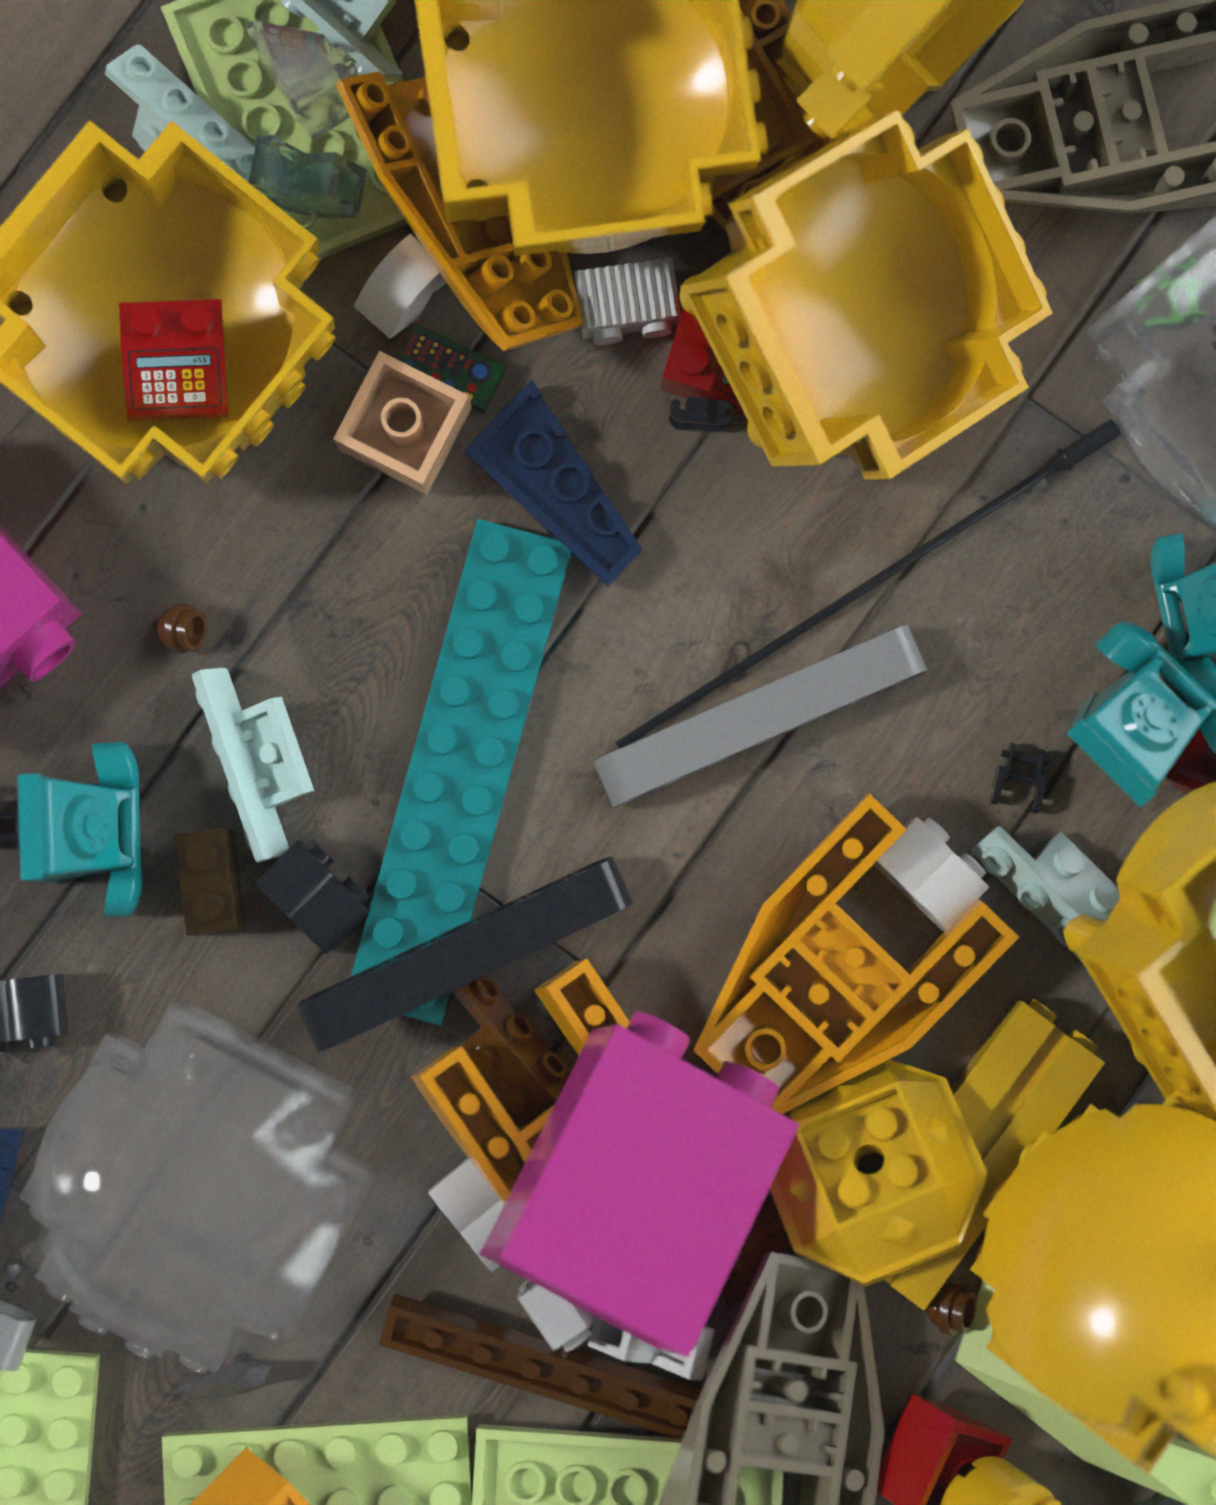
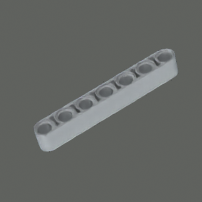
[593,625,928,808]

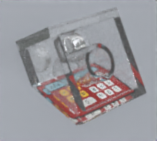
[245,20,358,141]

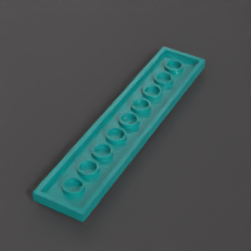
[351,519,571,1026]

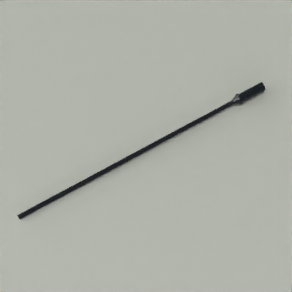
[615,419,1121,749]

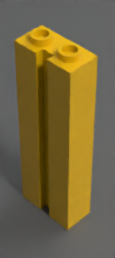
[884,999,1105,1311]

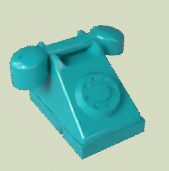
[1149,532,1216,703]
[1067,621,1216,808]
[18,742,143,918]

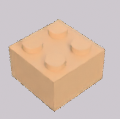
[333,351,472,495]

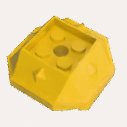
[769,1059,988,1287]

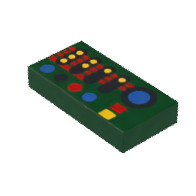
[399,324,506,413]

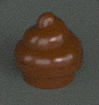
[153,603,207,653]
[924,1283,976,1336]

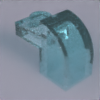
[248,135,367,218]

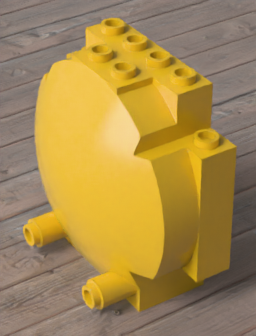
[415,0,767,256]
[776,0,1026,139]
[680,110,1053,480]
[0,120,336,485]
[1064,782,1216,1121]
[970,1095,1216,1474]

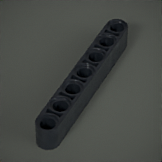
[296,856,633,1052]

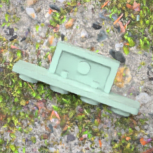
[281,0,403,82]
[105,45,281,193]
[192,668,314,863]
[971,826,1120,963]

